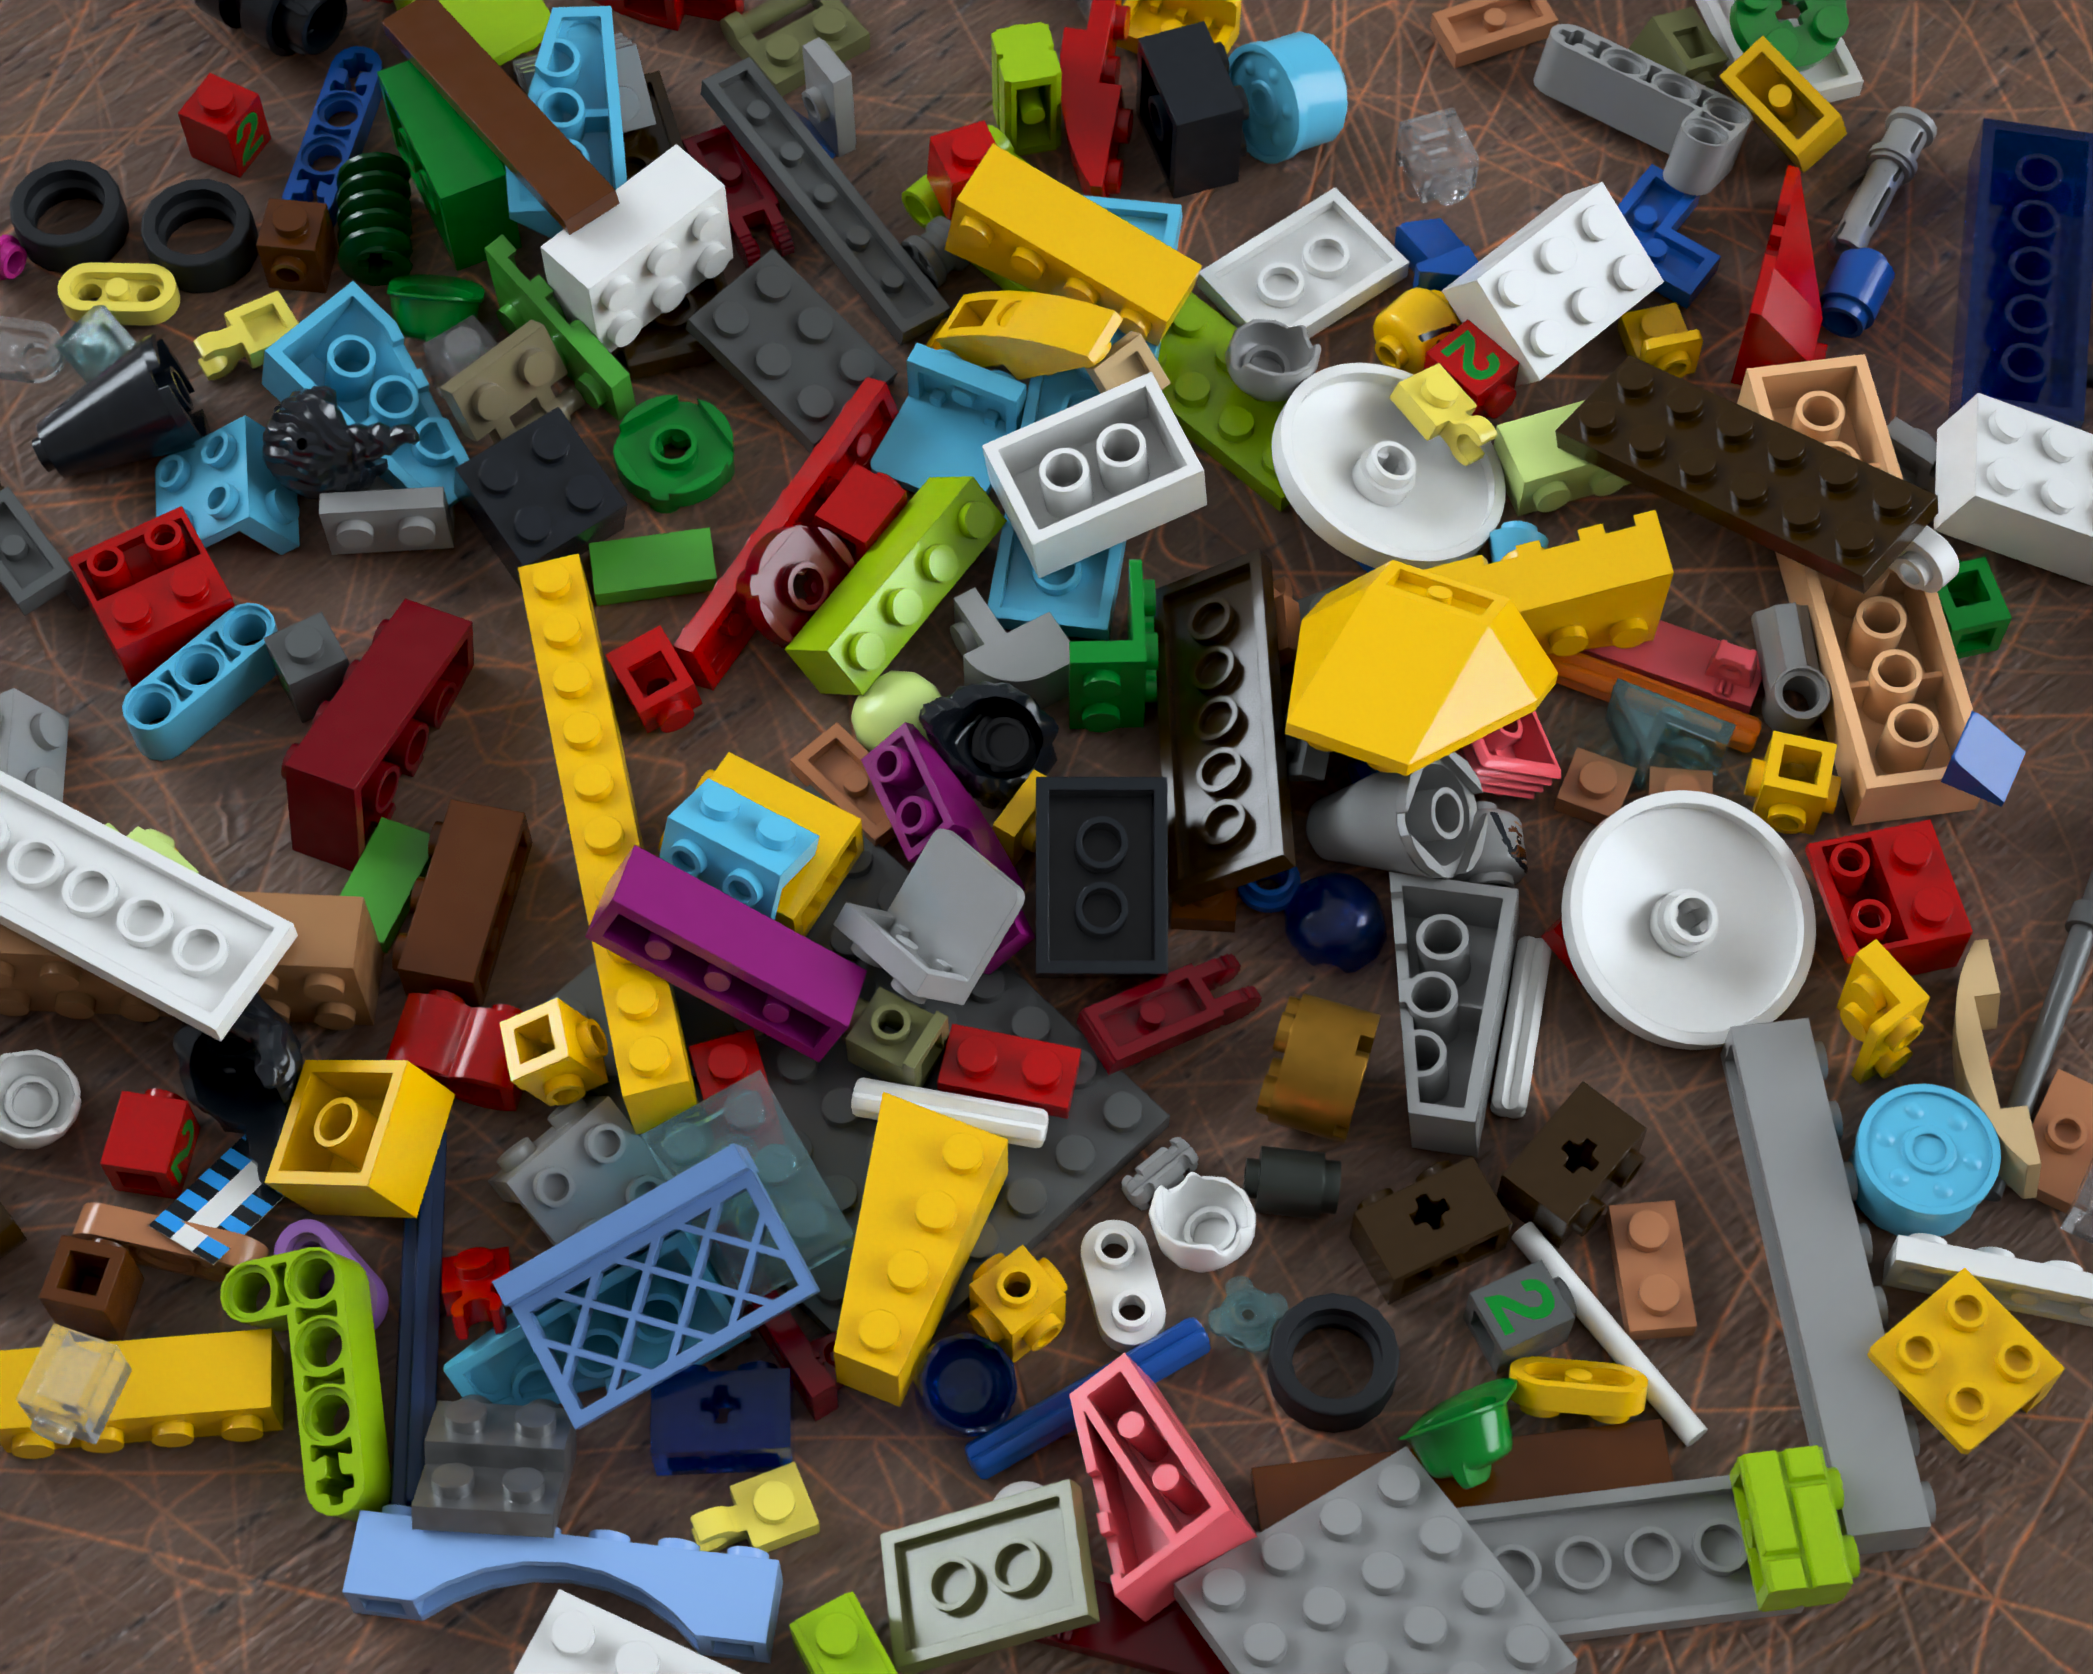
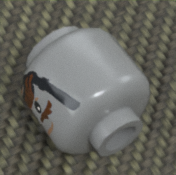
[1448,801,1528,888]

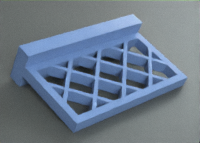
[492,1143,821,1429]

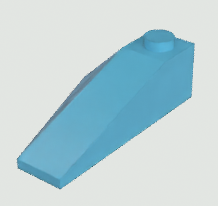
[505,6,627,238]
[262,281,469,508]
[443,1223,751,1406]

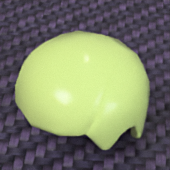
[851,670,942,752]

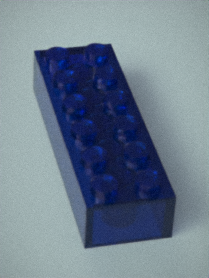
[1948,118,2093,429]

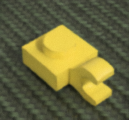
[193,290,299,380]
[1389,363,1498,466]
[690,1461,820,1552]

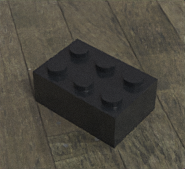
[1035,777,1168,979]

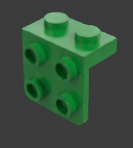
[1069,559,1158,733]

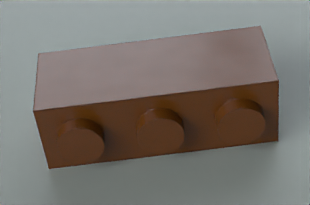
[392,799,533,1008]

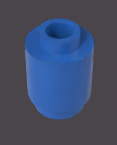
[1820,248,1895,338]

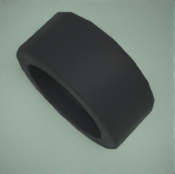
[9,159,130,273]
[141,179,259,293]
[1267,1293,1400,1433]

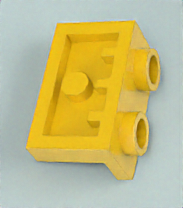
[1836,939,1930,1085]

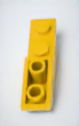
[925,290,1123,380]

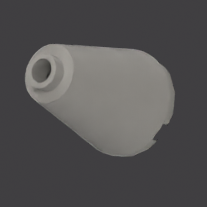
[1306,752,1488,880]

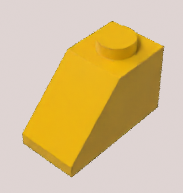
[1719,36,1847,174]

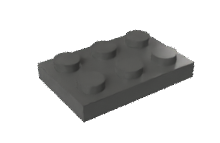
[686,248,897,453]

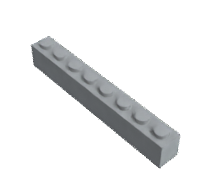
[1720,1018,1936,1555]

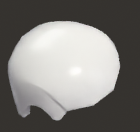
[0,1049,82,1149]
[1149,1172,1256,1273]

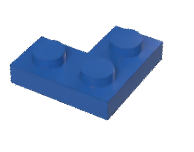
[1618,164,1721,309]

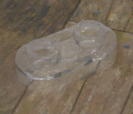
[0,316,67,383]

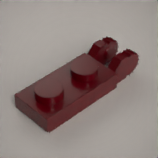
[682,125,795,268]
[1076,953,1262,1075]

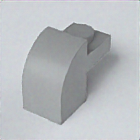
[950,588,1070,709]

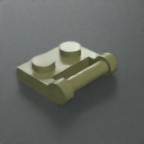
[720,0,870,96]

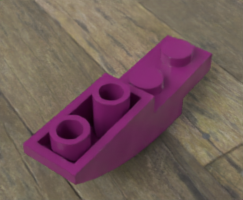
[861,722,1036,975]

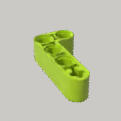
[220,1247,391,1522]

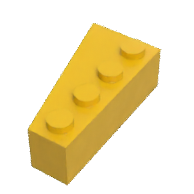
[944,144,1202,346]
[1424,510,1674,656]
[833,1092,1008,1407]

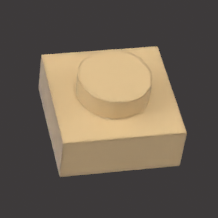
[1085,331,1171,394]

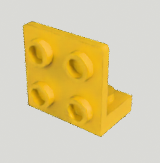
[1867,1268,2065,1454]

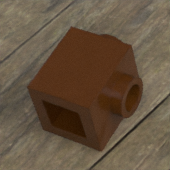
[256,198,338,293]
[39,1235,144,1341]

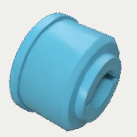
[1228,31,1348,164]
[1848,1084,2001,1237]

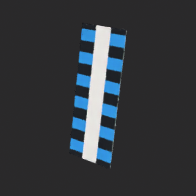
[149,1134,284,1265]

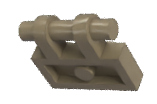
[439,319,585,449]

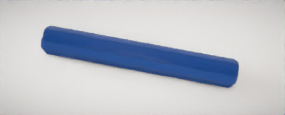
[964,1317,1211,1479]

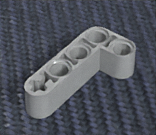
[1533,24,1753,196]

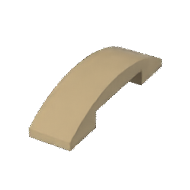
[1952,939,2041,1199]

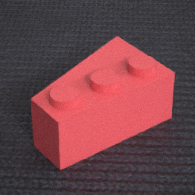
[1069,1353,1257,1622]

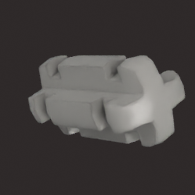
[1121,1137,1199,1211]

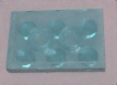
[641,1070,855,1306]

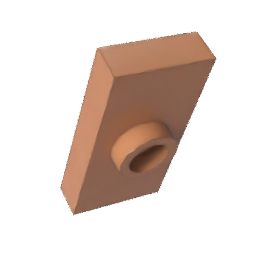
[2006,1069,2093,1214]

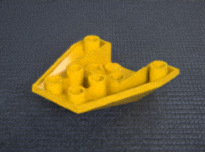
[1285,560,1558,776]

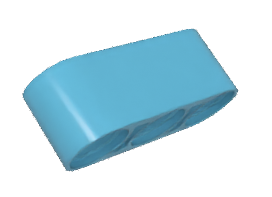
[122,603,278,761]

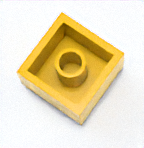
[264,1060,455,1218]

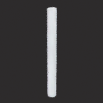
[1511,1222,1708,1447]

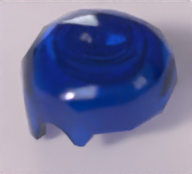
[1284,872,1387,973]
[913,1332,1018,1438]

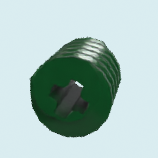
[336,152,413,286]

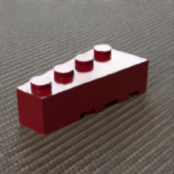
[281,599,474,872]

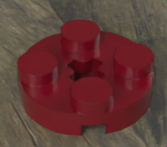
[736,525,855,649]

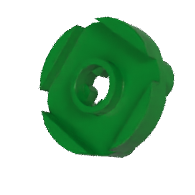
[1729,0,1849,72]
[613,395,735,513]

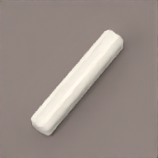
[1490,936,1552,1119]
[851,1077,1049,1148]

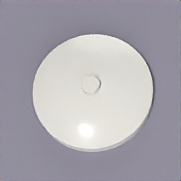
[1272,363,1506,570]
[1561,790,1816,1050]

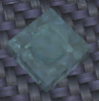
[54,305,136,383]

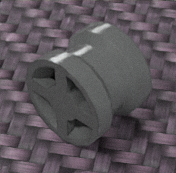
[900,216,972,290]

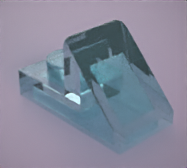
[1605,678,1736,789]

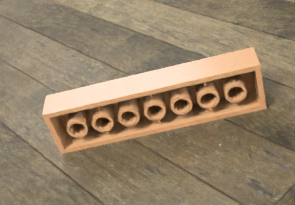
[1737,354,1980,826]

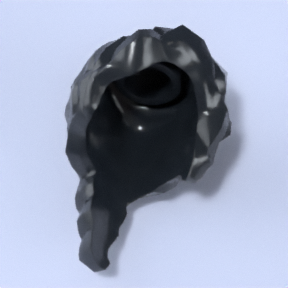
[262,386,420,500]
[919,681,1059,809]
[173,993,303,1191]

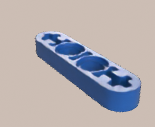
[282,46,383,228]

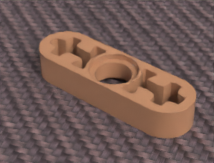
[71,1202,270,1283]

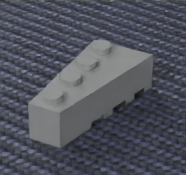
[1389,872,1520,1157]

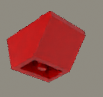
[67,506,235,688]
[1805,819,1973,976]

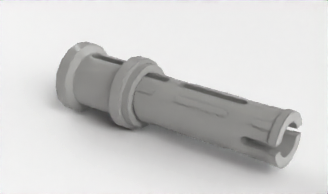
[1827,106,1937,260]

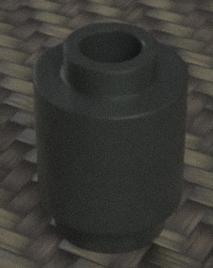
[1243,1146,1341,1219]

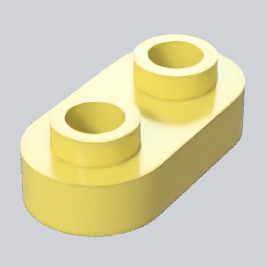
[58,262,180,326]

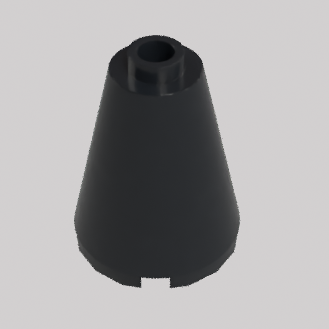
[32,334,211,478]

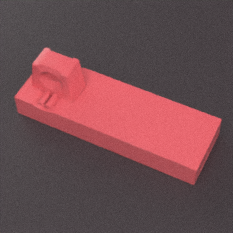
[1580,620,1762,714]

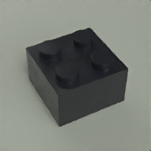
[1136,21,1249,199]
[454,406,628,590]

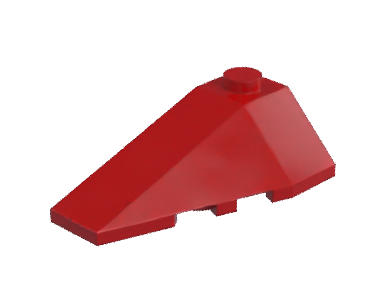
[1731,165,1828,386]

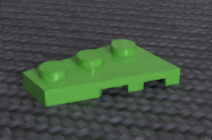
[484,234,636,421]

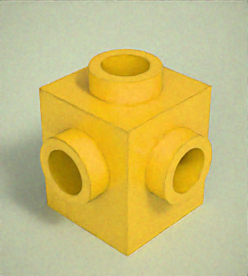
[1744,731,1841,835]
[500,998,608,1106]
[967,1244,1068,1364]

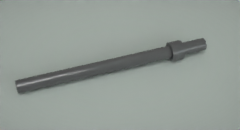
[1984,869,2093,1202]

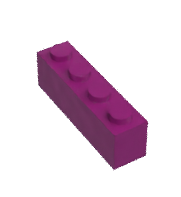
[585,845,867,1062]

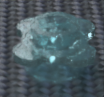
[1208,1276,1288,1353]

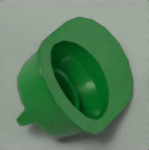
[387,274,485,356]
[1398,1378,1518,1490]

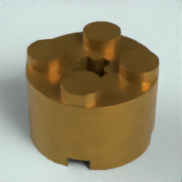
[1256,993,1381,1143]

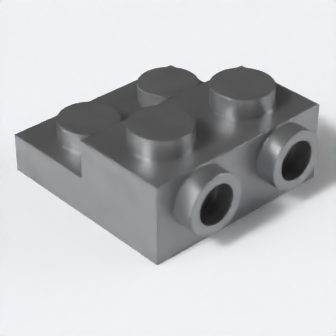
[411,1395,577,1538]

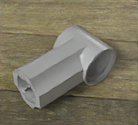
[1751,602,1830,735]

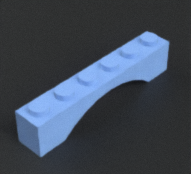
[342,1505,783,1663]

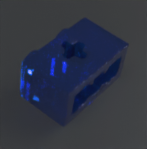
[650,1361,795,1476]

